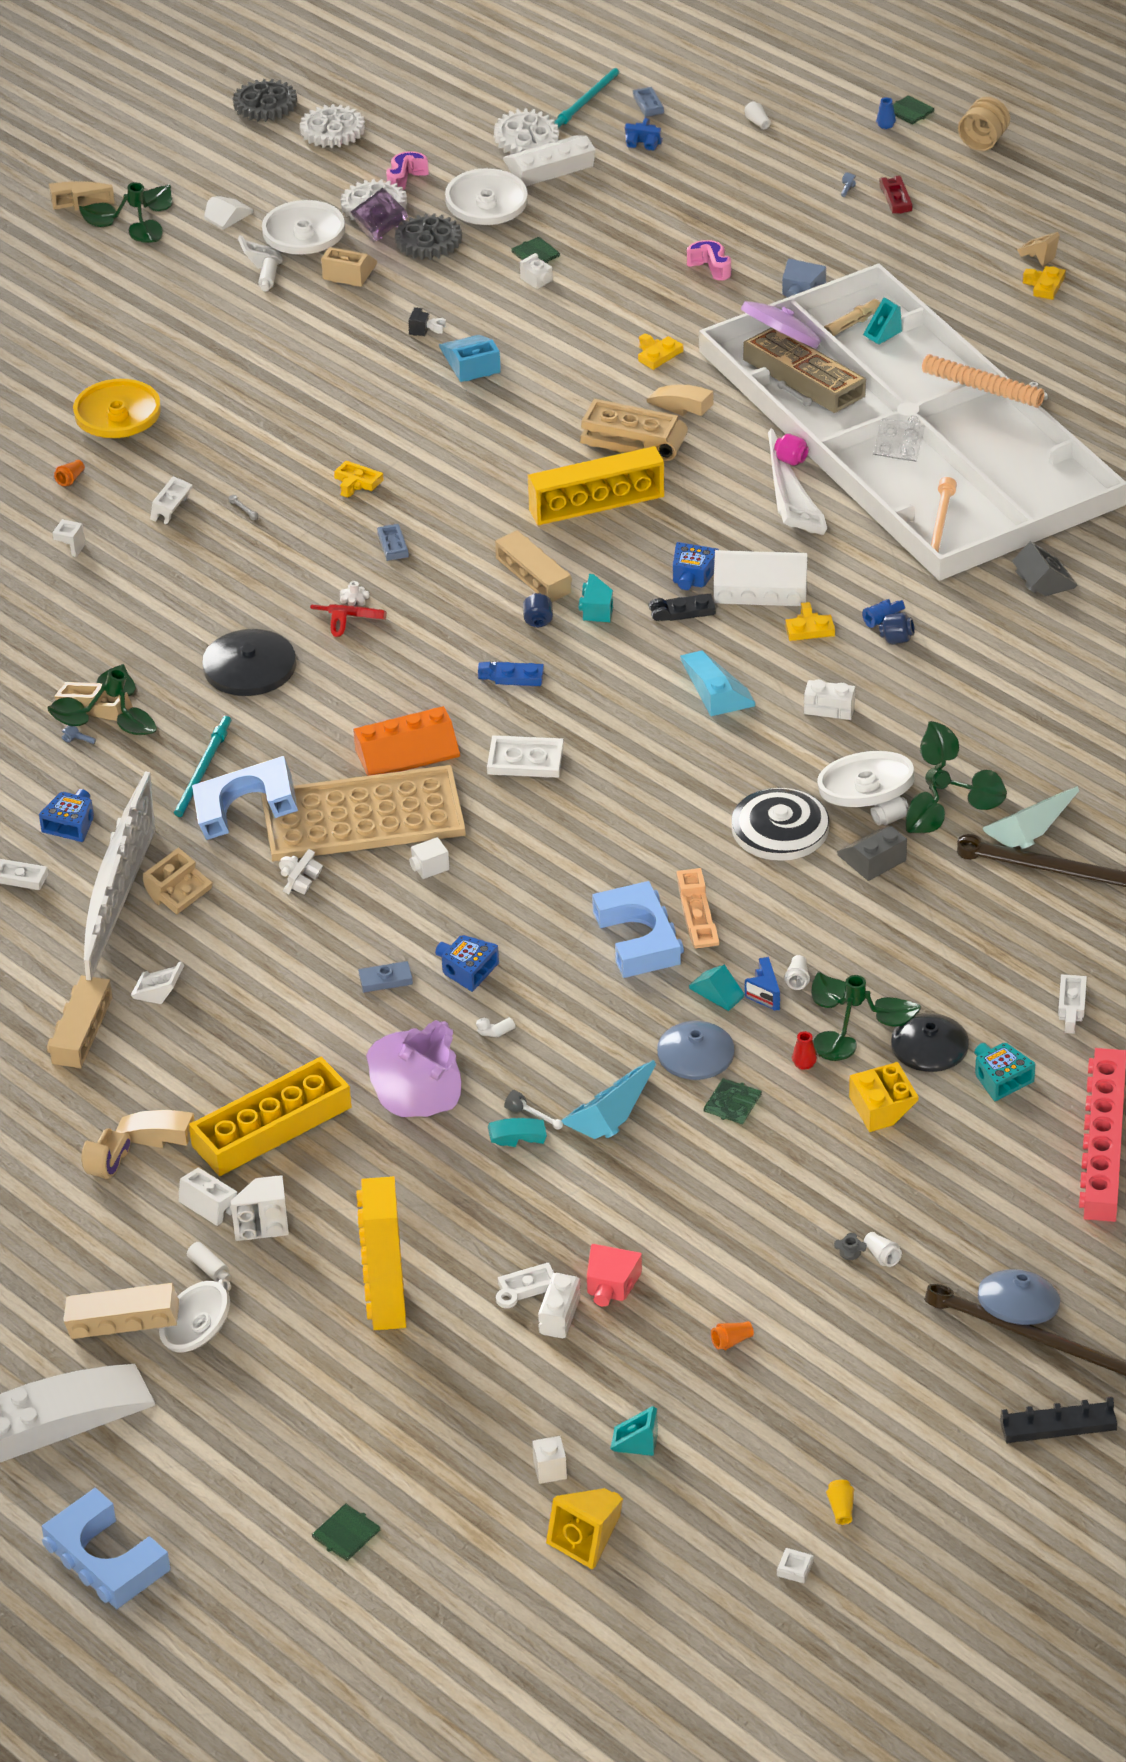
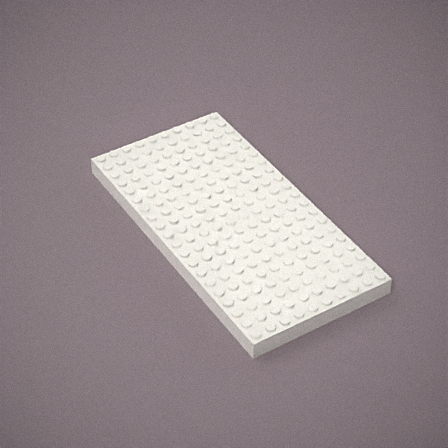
[699,264,1126,581]

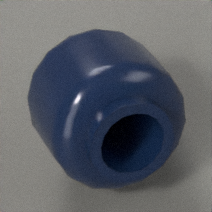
[523,593,553,628]
[879,613,915,644]

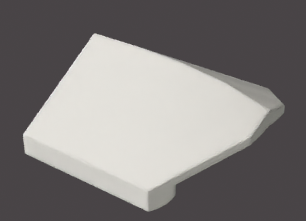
[204,196,253,230]
[238,235,283,269]
[131,962,184,1004]

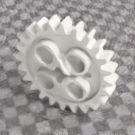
[300,104,365,148]
[494,108,559,155]
[341,179,407,225]

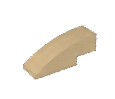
[49,181,115,211]
[647,384,713,416]
[55,682,133,721]
[116,1110,195,1148]

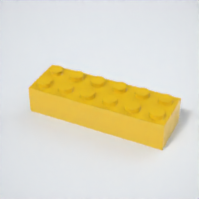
[528,446,664,526]
[189,1056,352,1177]
[356,1176,406,1330]

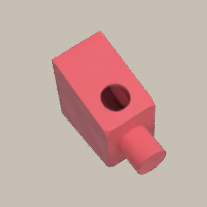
[587,1244,642,1307]

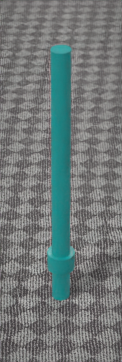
[554,68,619,128]
[174,716,232,817]

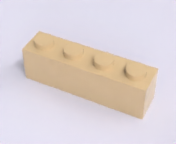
[495,530,572,602]
[47,975,113,1068]
[64,1283,179,1339]

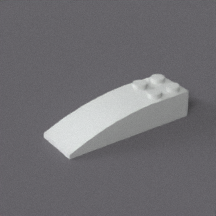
[0,1364,155,1463]

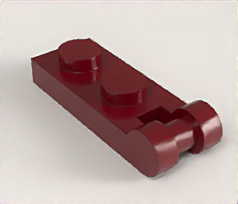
[879,175,913,214]

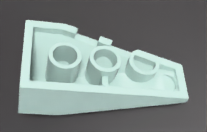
[983,786,1079,849]

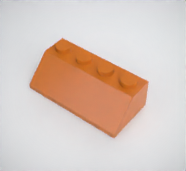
[353,706,460,776]

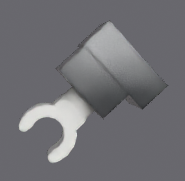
[409,307,446,337]

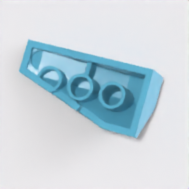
[680,651,755,716]
[562,1060,656,1139]

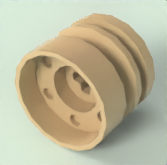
[958,97,1010,151]

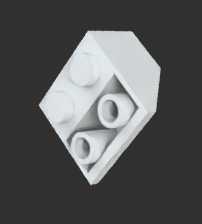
[231,1175,289,1241]

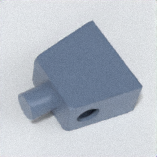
[782,259,826,298]

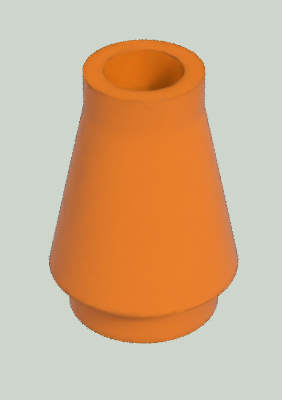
[54,459,85,486]
[711,1321,754,1350]

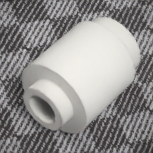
[871,796,909,826]

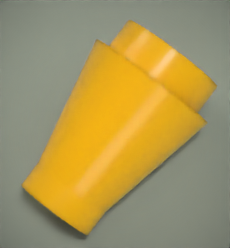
[826,1479,854,1525]

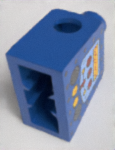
[673,542,719,590]
[39,789,94,842]
[435,935,499,992]

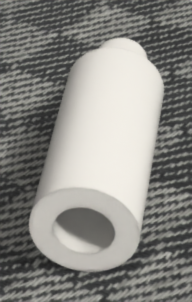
[259,258,278,291]
[187,1242,232,1282]

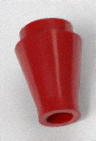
[792,1031,817,1070]

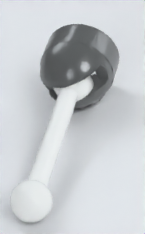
[504,1090,563,1130]

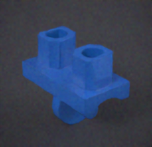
[624,118,663,151]

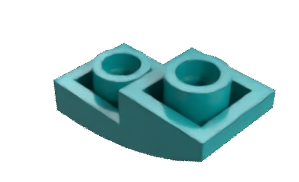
[488,1118,547,1147]

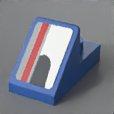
[745,957,780,1010]

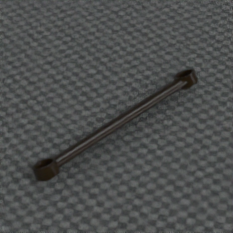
[957,834,1126,887]
[924,1284,1126,1376]

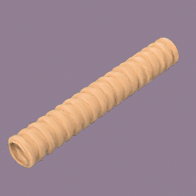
[922,354,1045,408]

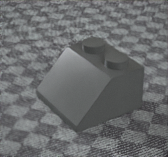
[1012,541,1078,596]
[837,826,907,881]

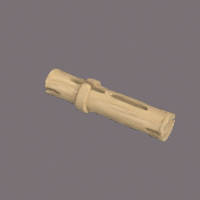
[824,298,880,336]

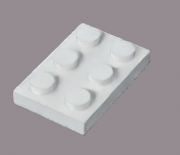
[487,736,564,778]

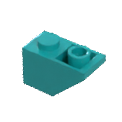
[579,574,614,622]

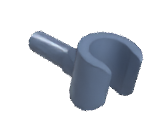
[841,172,856,197]
[62,726,96,744]

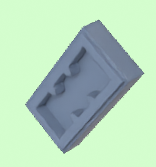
[633,87,664,117]
[377,524,409,561]
[358,961,413,993]

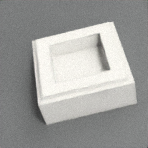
[777,1548,814,1584]

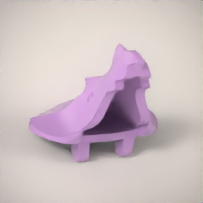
[366,1020,462,1117]

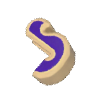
[81,1128,131,1179]

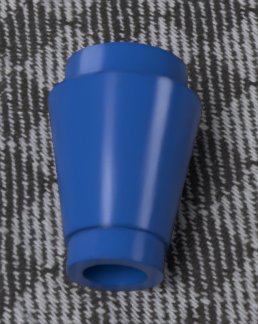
[876,97,896,129]

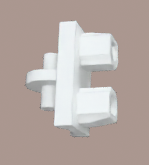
[279,849,323,895]

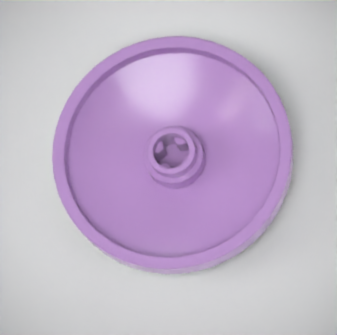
[741,301,821,349]

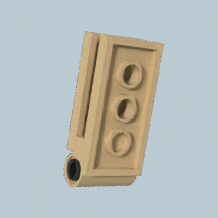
[580,399,688,461]

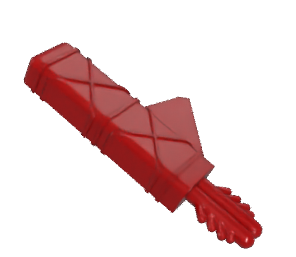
[310,604,387,637]

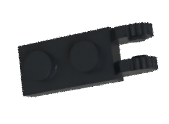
[648,594,716,621]

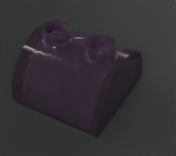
[350,187,408,242]

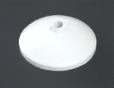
[159,1281,230,1352]

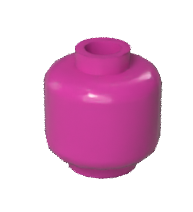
[774,434,809,466]

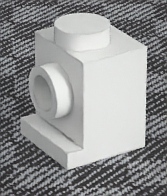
[520,253,553,289]

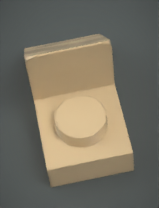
[1017,232,1060,267]

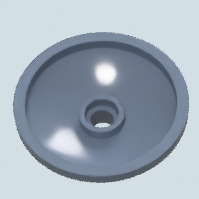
[657,1021,734,1080]
[978,1269,1060,1325]

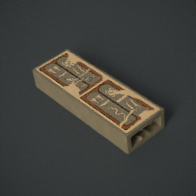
[743,327,866,413]

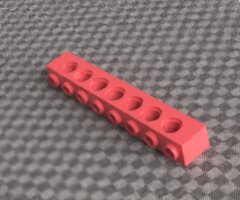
[1079,1048,1126,1222]

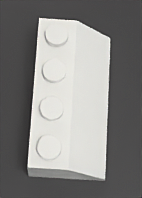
[503,135,595,186]
[714,550,807,606]

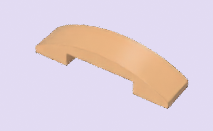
[677,868,719,949]

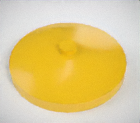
[73,379,161,438]

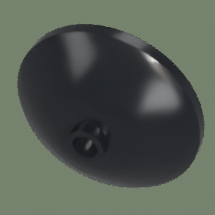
[891,1013,969,1072]

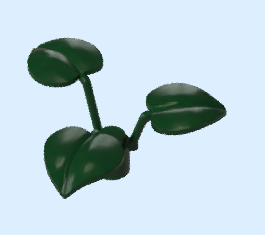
[79,182,172,243]
[47,664,157,735]
[905,721,1007,833]
[811,972,921,1061]

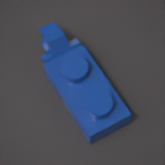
[478,662,544,686]

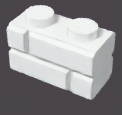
[804,679,855,720]
[538,1273,580,1339]

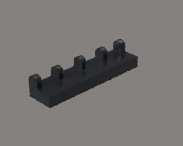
[1000,1397,1117,1443]

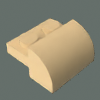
[143,847,212,915]

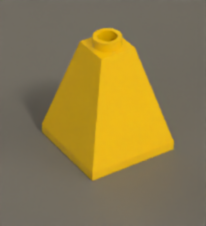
[546,1488,623,1569]

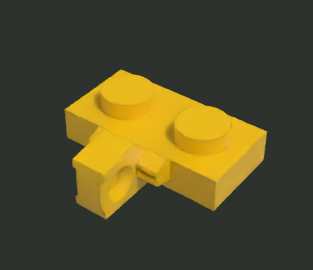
[1023,266,1066,300]
[638,333,683,370]
[334,461,384,498]
[785,602,835,641]

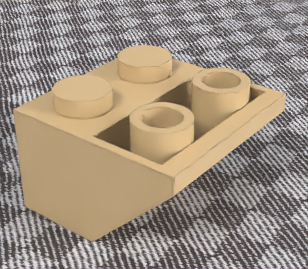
[321,247,377,287]

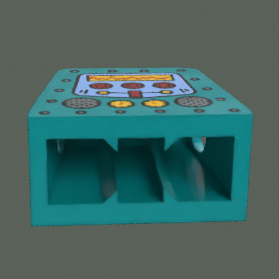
[974,1043,1036,1102]

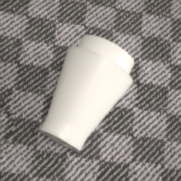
[744,101,771,129]
[784,955,810,990]
[864,1232,902,1267]

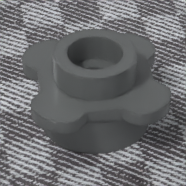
[834,1233,867,1260]

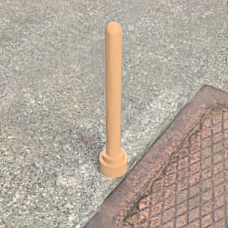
[931,477,957,553]

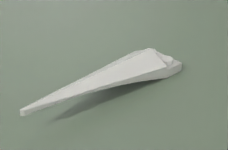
[768,428,827,535]

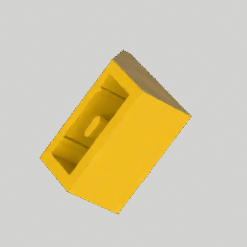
[849,1062,919,1132]

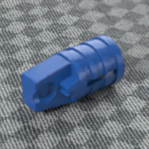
[862,599,905,628]

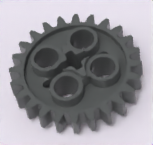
[233,79,297,122]
[395,213,462,260]

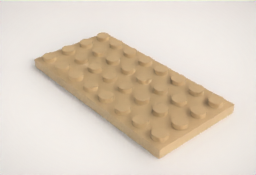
[261,765,466,862]

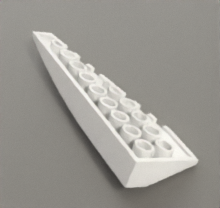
[84,771,155,980]

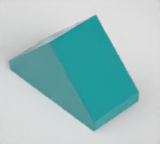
[863,297,902,345]
[689,964,744,1011]
[610,1406,658,1456]

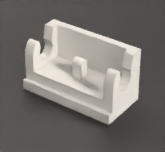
[150,476,193,524]
[178,1167,237,1226]

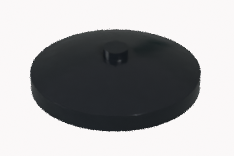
[203,629,296,696]

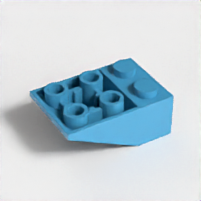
[439,335,501,382]

